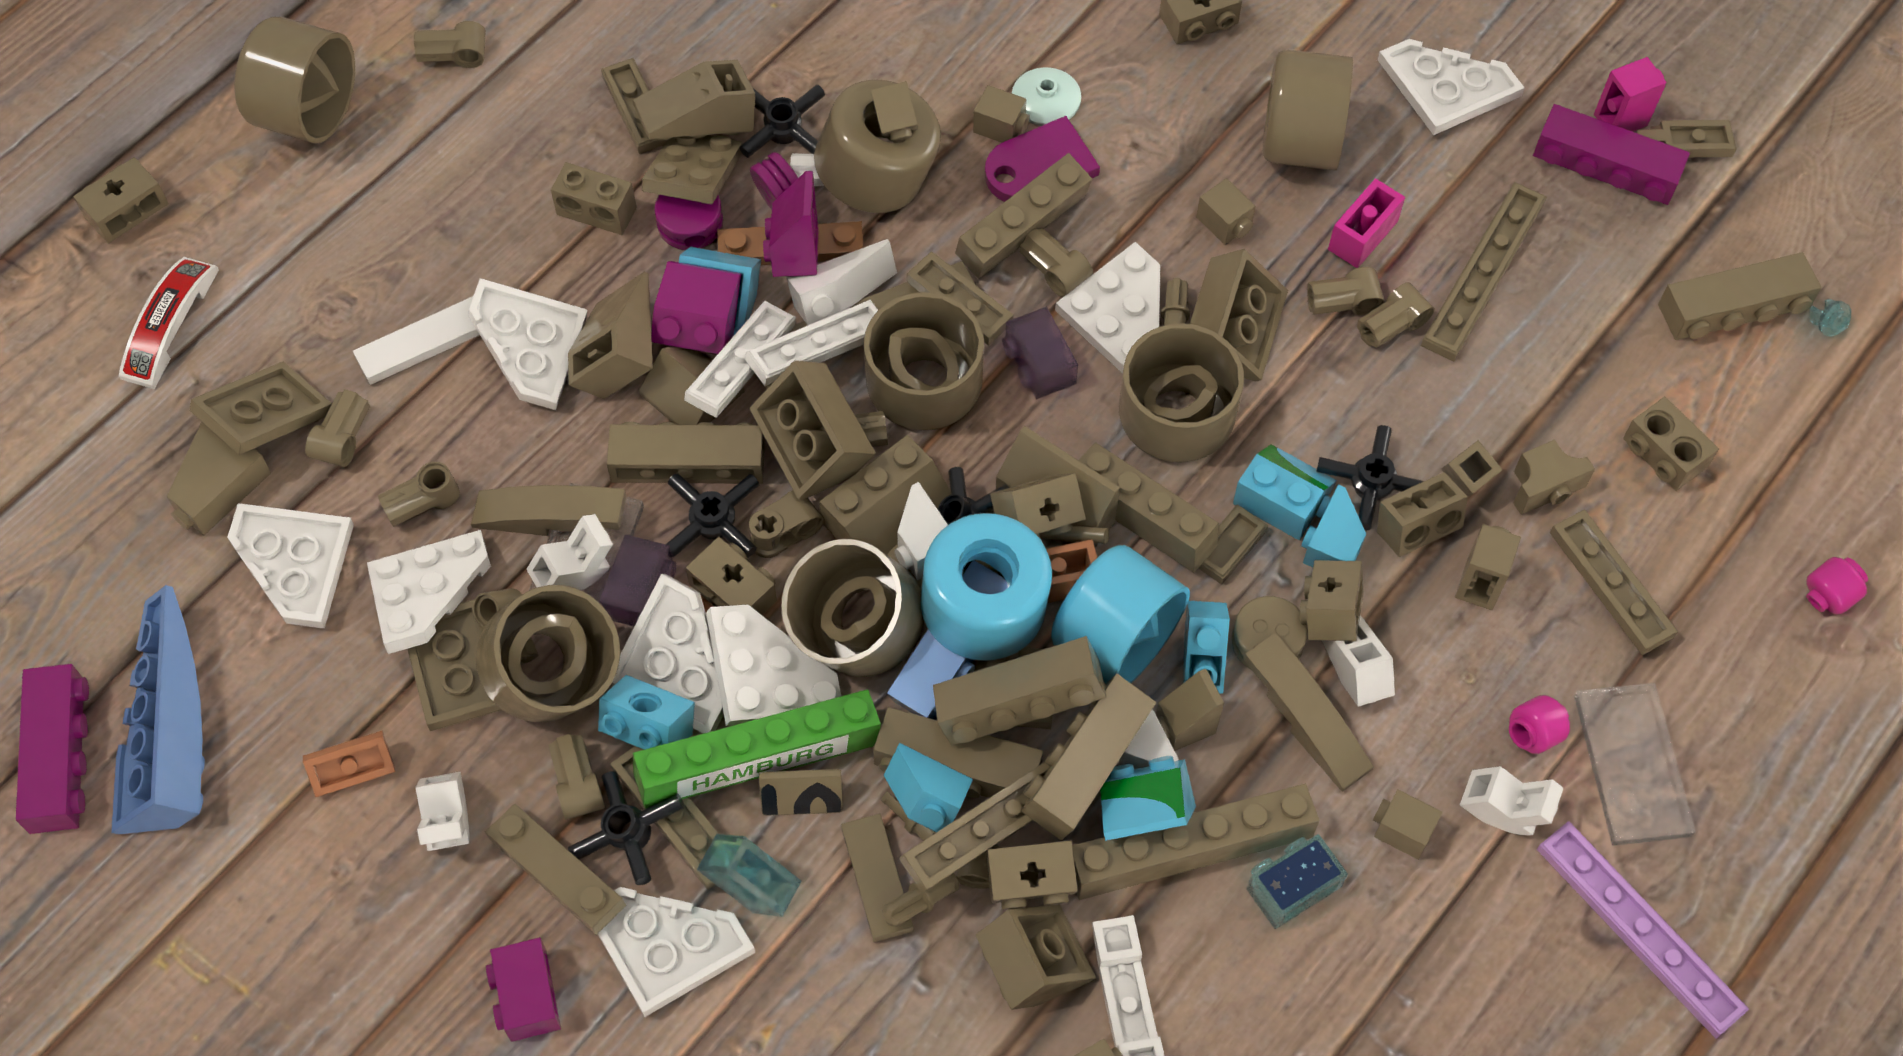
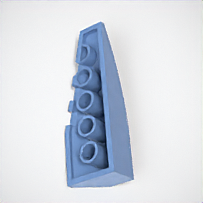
[111,585,205,834]

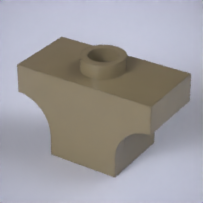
[1513,439,1595,515]

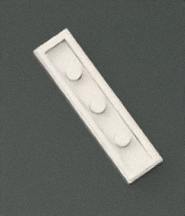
[353,296,480,385]
[684,300,796,418]
[745,300,878,386]

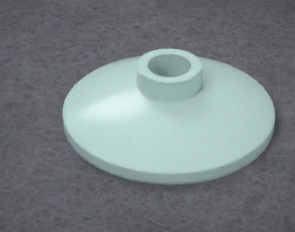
[1012,67,1081,126]

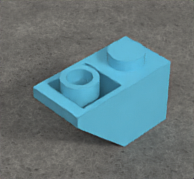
[1301,484,1366,567]
[1183,601,1230,693]

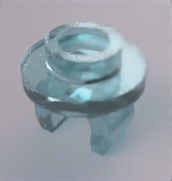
[1809,299,1851,336]

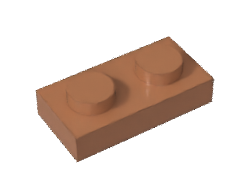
[303,731,395,797]

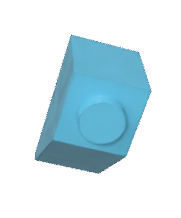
[883,743,973,832]

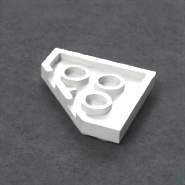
[1378,39,1524,135]
[1055,242,1160,374]
[469,278,588,410]
[227,503,354,628]
[367,530,491,654]
[612,574,724,734]
[706,605,841,726]
[598,887,755,1017]

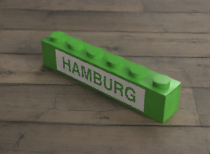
[633,689,881,809]

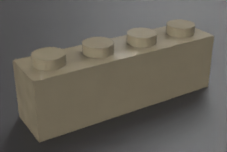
[955,153,1092,280]
[1658,252,1822,340]
[607,422,765,484]
[1079,442,1219,573]
[933,636,1106,746]
[1021,674,1157,840]
[873,707,1043,798]

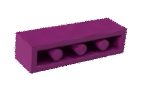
[1533,104,1690,205]
[16,664,89,834]

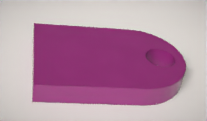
[985,116,1100,202]

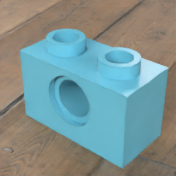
[598,675,695,750]

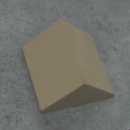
[639,346,745,425]

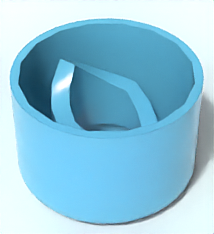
[921,513,1052,660]
[1051,545,1190,684]

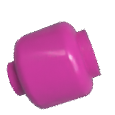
[1806,557,1868,615]
[1509,695,1570,754]

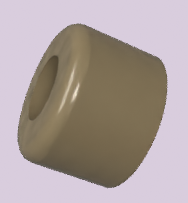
[234,16,355,143]
[1263,50,1353,171]
[814,80,941,213]
[864,292,984,430]
[1119,323,1244,462]
[781,539,924,677]
[476,585,620,722]

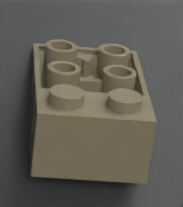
[633,59,755,141]
[568,271,653,399]

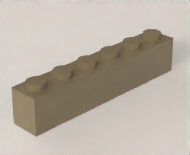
[1072,783,1320,900]

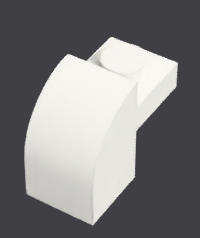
[526,514,613,590]
[1460,766,1563,835]
[415,772,470,851]

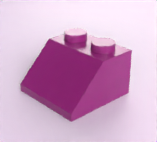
[763,171,819,277]
[651,261,741,354]

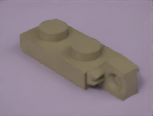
[1636,120,1737,158]

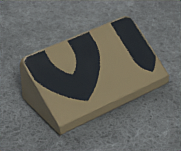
[759,769,843,816]

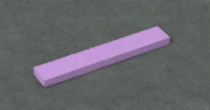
[1536,821,1749,1039]

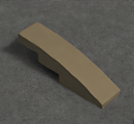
[471,485,627,536]
[1243,632,1374,792]

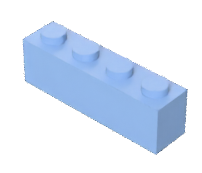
[887,560,1008,720]

